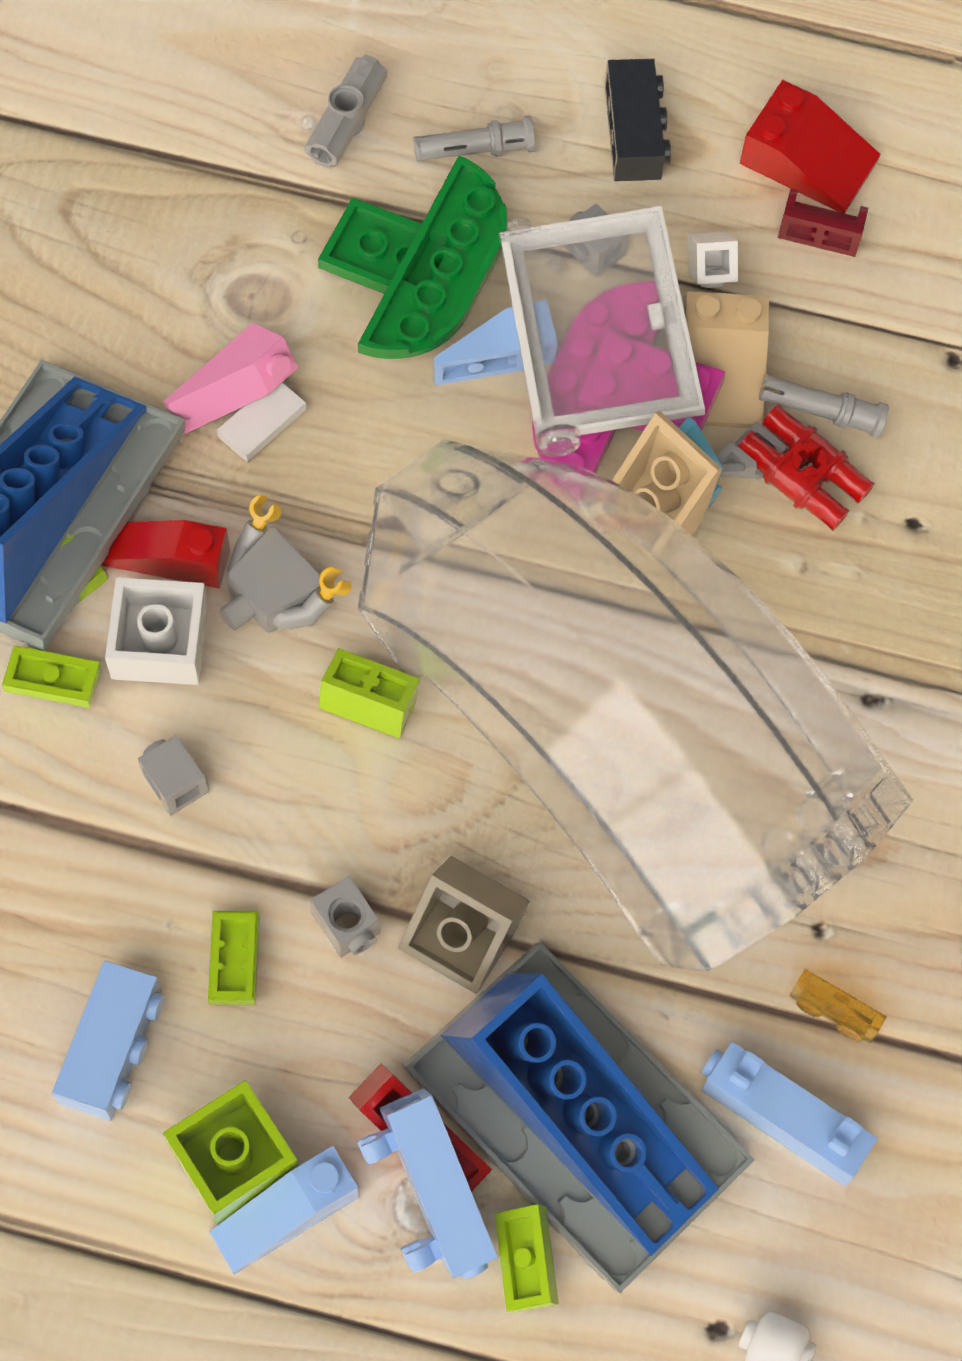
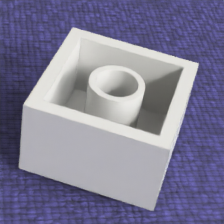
[105,577,208,685]

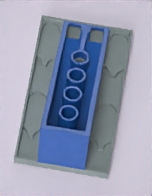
[0,359,185,651]
[402,943,755,1293]

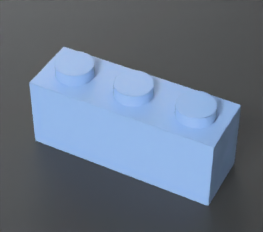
[52,961,165,1121]

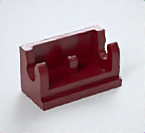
[777,188,869,257]

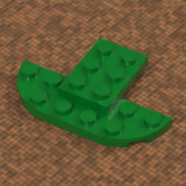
[318,155,507,359]

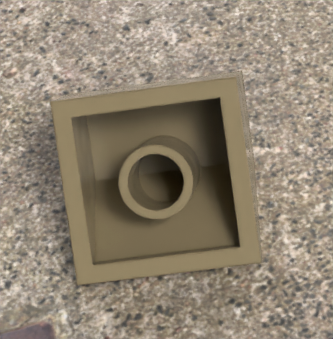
[398,856,530,994]

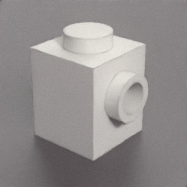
[688,232,738,288]

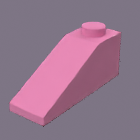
[163,323,299,434]

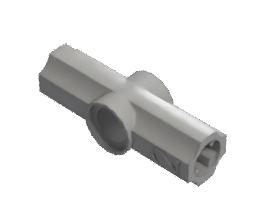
[305,54,387,168]

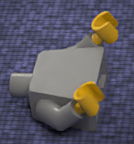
[219,495,351,633]

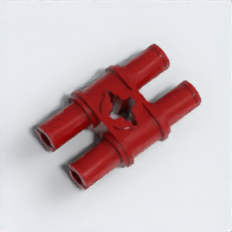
[738,404,875,531]

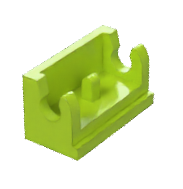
[319,648,420,739]

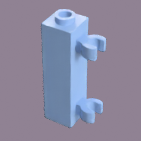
[701,1041,878,1187]
[357,1088,498,1278]

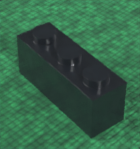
[605,58,671,181]

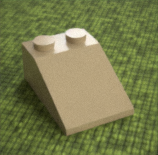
[683,291,769,428]
[595,411,722,564]

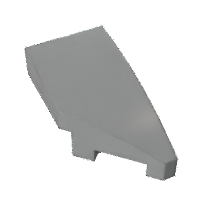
[716,421,788,479]

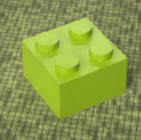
[163,1080,299,1225]

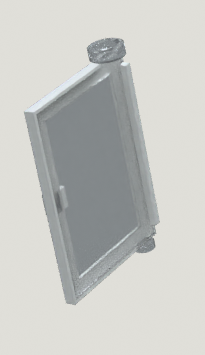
[500,206,705,457]

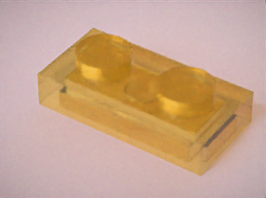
[789,969,887,1044]

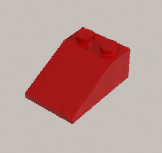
[739,79,881,213]

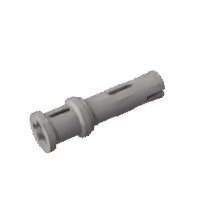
[413,116,535,162]
[759,374,889,438]

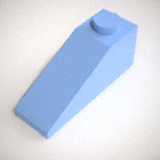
[433,301,558,386]
[209,1146,359,1275]

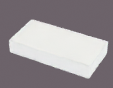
[217,383,306,463]

